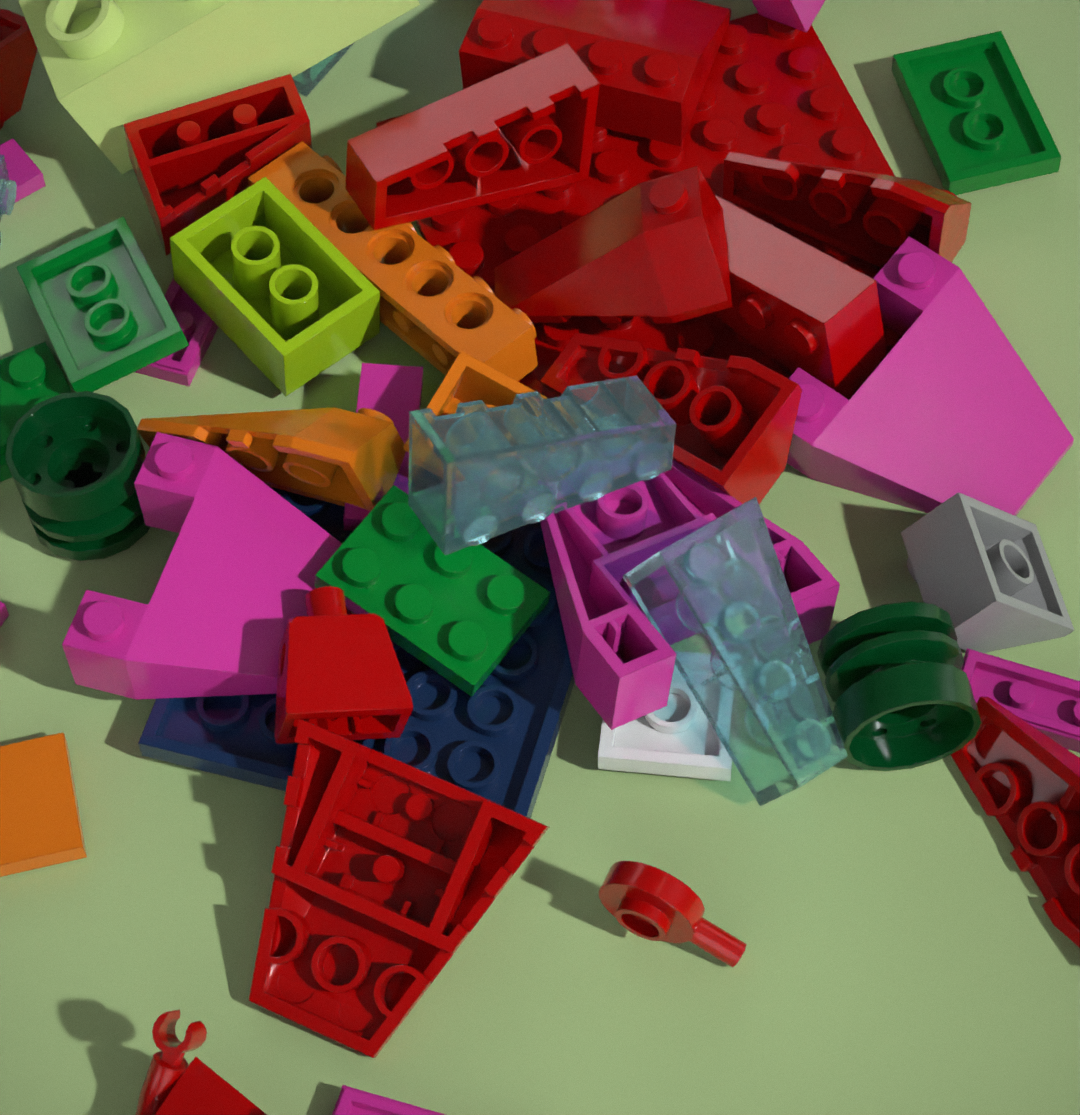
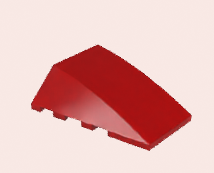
[249,718,549,1058]

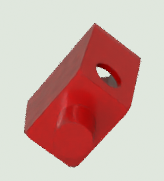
[275,586,413,744]

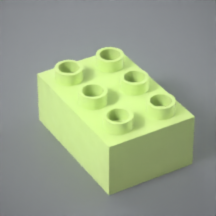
[18,0,420,175]

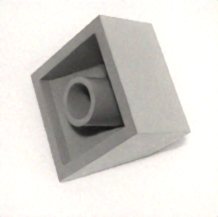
[901,492,1074,653]

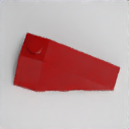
[950,696,1080,948]

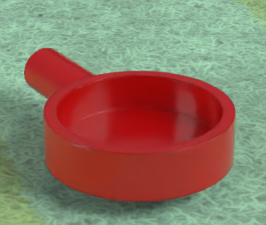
[599,861,747,968]

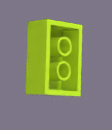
[170,177,380,397]

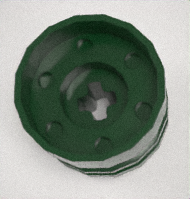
[5,391,151,561]
[817,601,981,771]

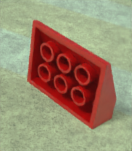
[459,0,731,146]

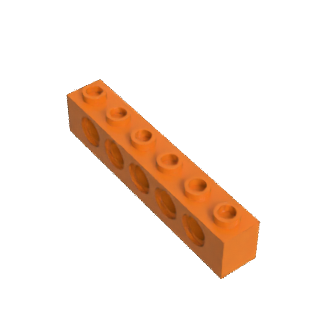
[248,141,538,381]

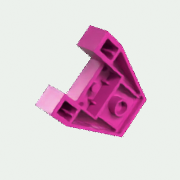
[787,236,1074,516]
[62,432,353,700]
[533,439,840,730]

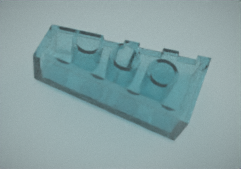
[408,375,676,555]
[623,497,848,806]

